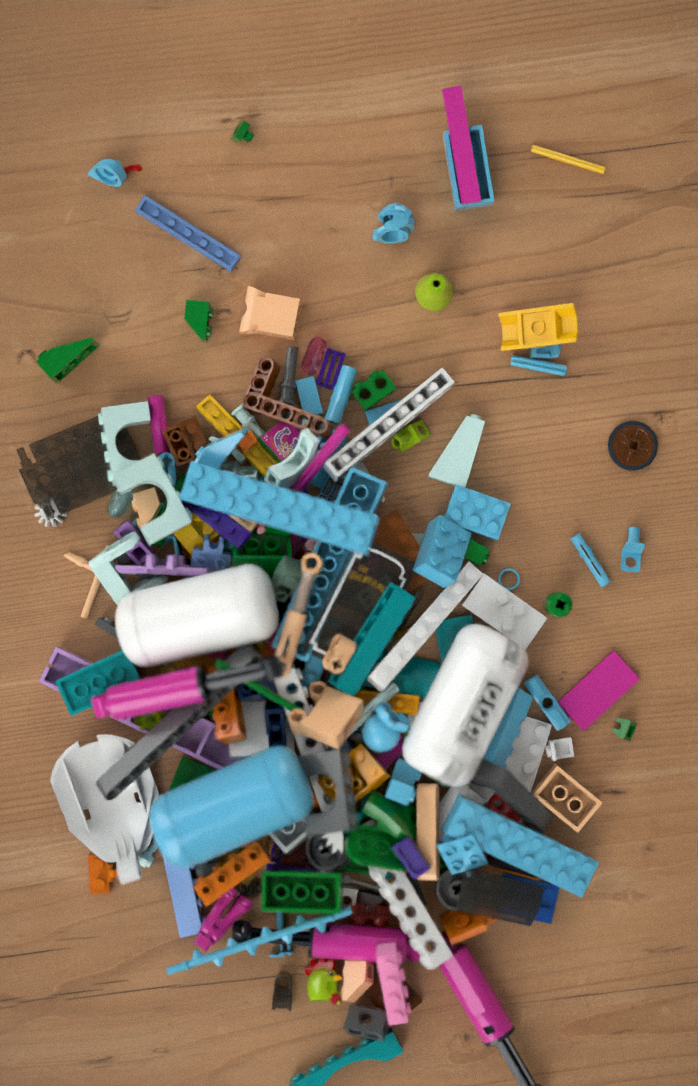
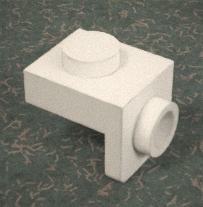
[545,737,574,761]

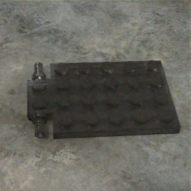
[16,416,141,520]

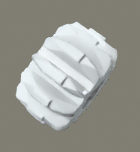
[35,495,67,527]

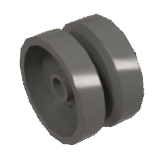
[306,834,351,871]
[435,867,479,911]

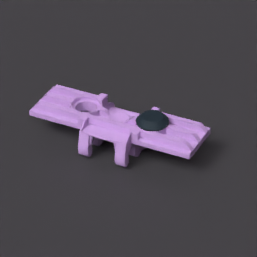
[115,554,213,579]

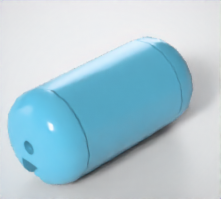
[149,746,314,869]

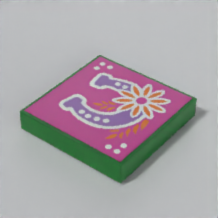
[257,416,301,463]

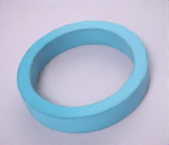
[498,569,520,590]

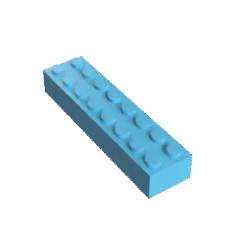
[441,794,599,898]

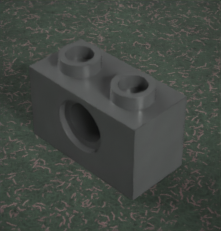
[344,1004,389,1042]

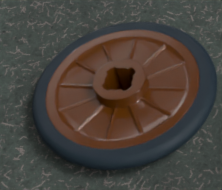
[608,421,658,471]

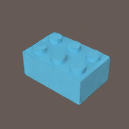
[444,485,511,541]
[413,515,472,588]

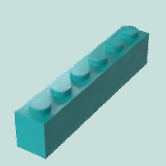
[328,582,415,697]

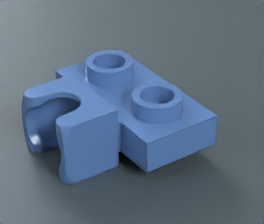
[191,534,232,571]

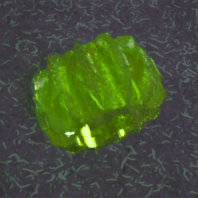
[134,710,167,732]

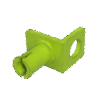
[391,420,431,452]

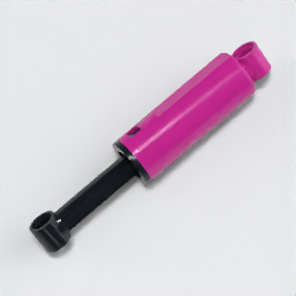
[91,655,284,720]
[232,920,420,964]
[439,932,542,1086]

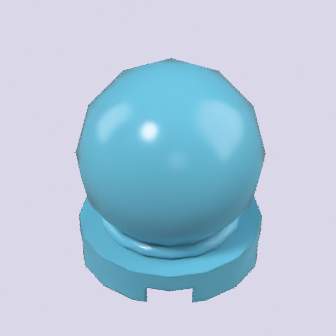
[362,701,411,752]

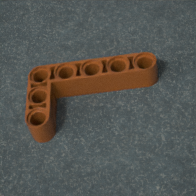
[243,357,333,438]

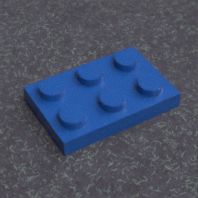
[495,872,559,924]

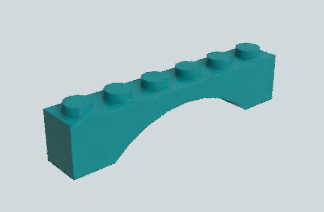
[289,1027,404,1086]

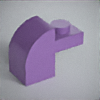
[114,519,153,566]

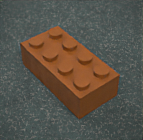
[373,509,429,593]

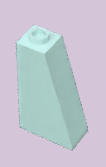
[428,414,485,487]

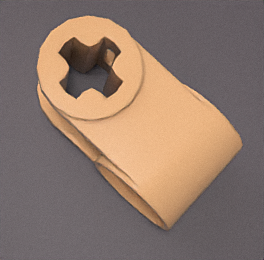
[322,634,356,674]

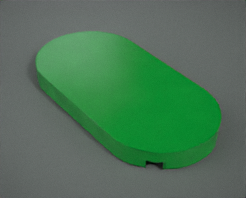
[345,825,417,871]

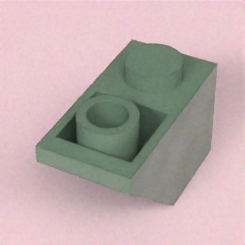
[271,555,303,603]

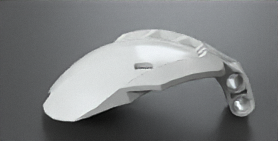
[50,734,160,885]

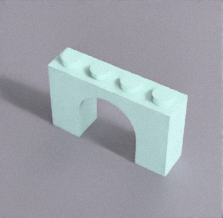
[98,401,151,486]
[112,454,193,546]

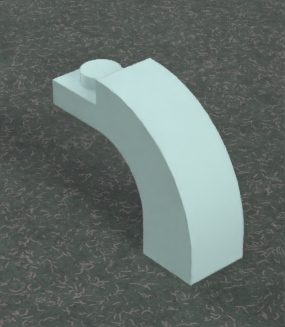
[264,428,319,489]

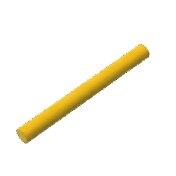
[531,145,606,174]

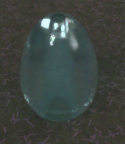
[107,489,134,518]

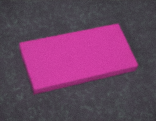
[557,651,640,731]

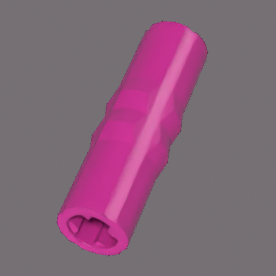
[147,395,171,455]

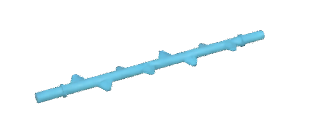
[166,906,353,975]

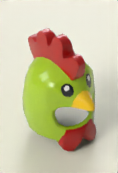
[304,958,343,1005]

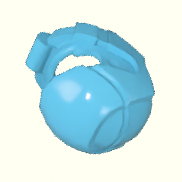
[372,203,415,244]

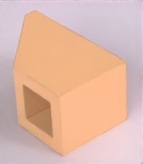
[131,487,162,530]
[341,961,374,1003]

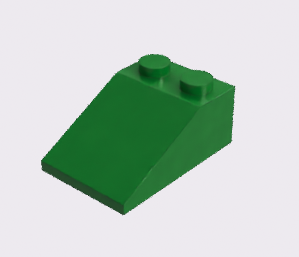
[36,337,100,384]

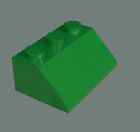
[232,530,292,574]

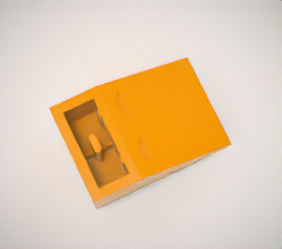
[317,743,390,804]

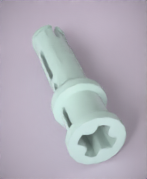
[231,403,269,453]

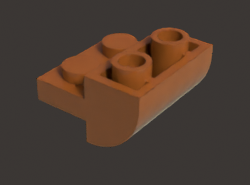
[162,416,208,467]

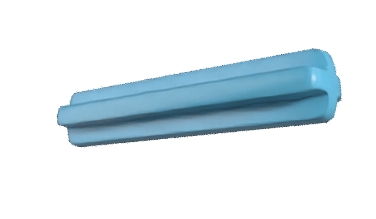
[510,355,567,376]

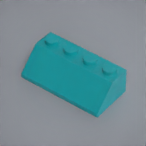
[362,650,442,700]

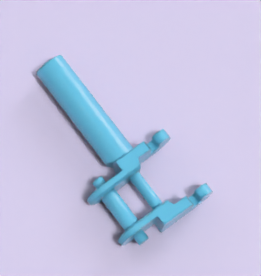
[269,912,294,957]

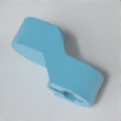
[159,452,177,488]

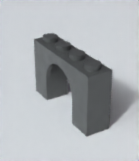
[298,750,358,836]

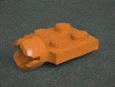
[439,899,500,945]

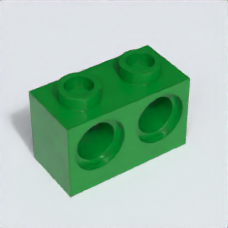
[352,370,396,412]

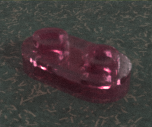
[301,337,327,375]

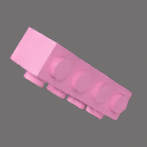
[376,942,411,1025]

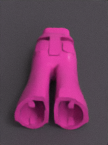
[194,888,254,952]

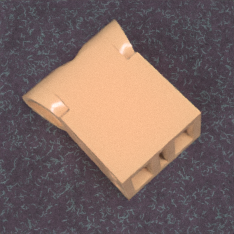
[239,286,302,341]

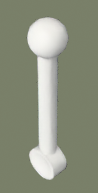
[344,875,380,893]

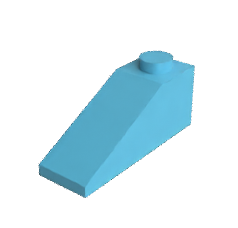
[194,427,249,469]

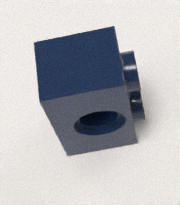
[264,703,287,747]

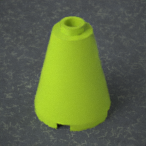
[415,273,453,311]

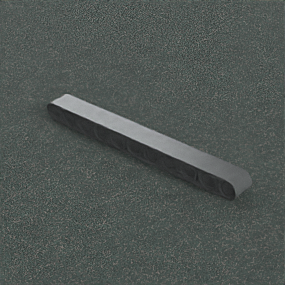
[96,643,263,800]

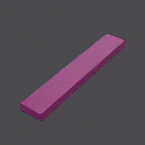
[442,86,481,205]

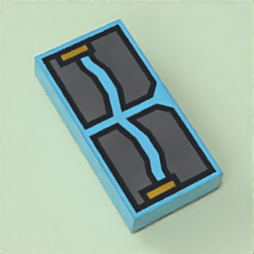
[318,476,343,503]

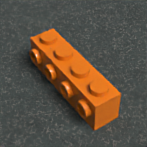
[208,666,247,745]
[193,839,272,907]

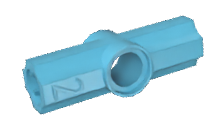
[523,674,571,731]

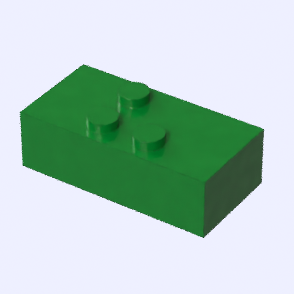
[261,869,343,914]

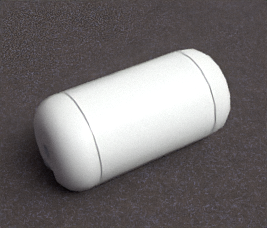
[115,564,279,667]
[402,624,529,787]

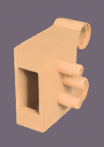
[288,681,365,750]

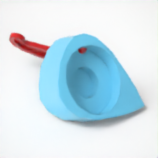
[87,159,142,187]

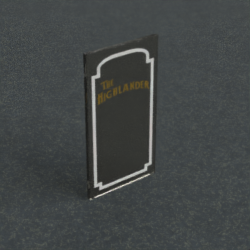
[300,541,415,665]

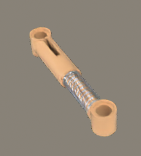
[275,553,324,678]

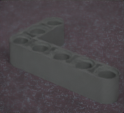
[470,761,553,833]

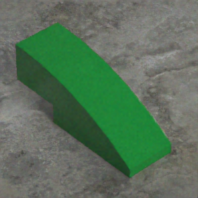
[362,790,417,841]

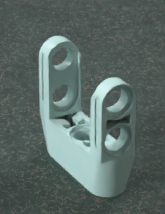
[89,531,168,605]

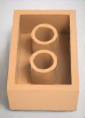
[531,763,602,833]

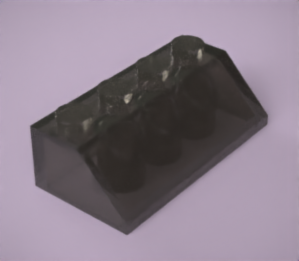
[457,870,544,926]

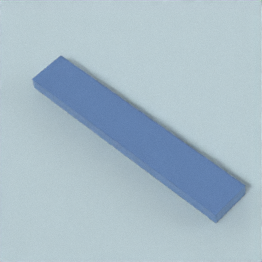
[135,195,241,272]

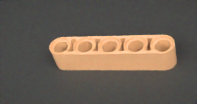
[417,784,440,881]

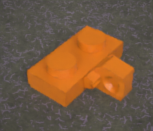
[88,854,118,894]

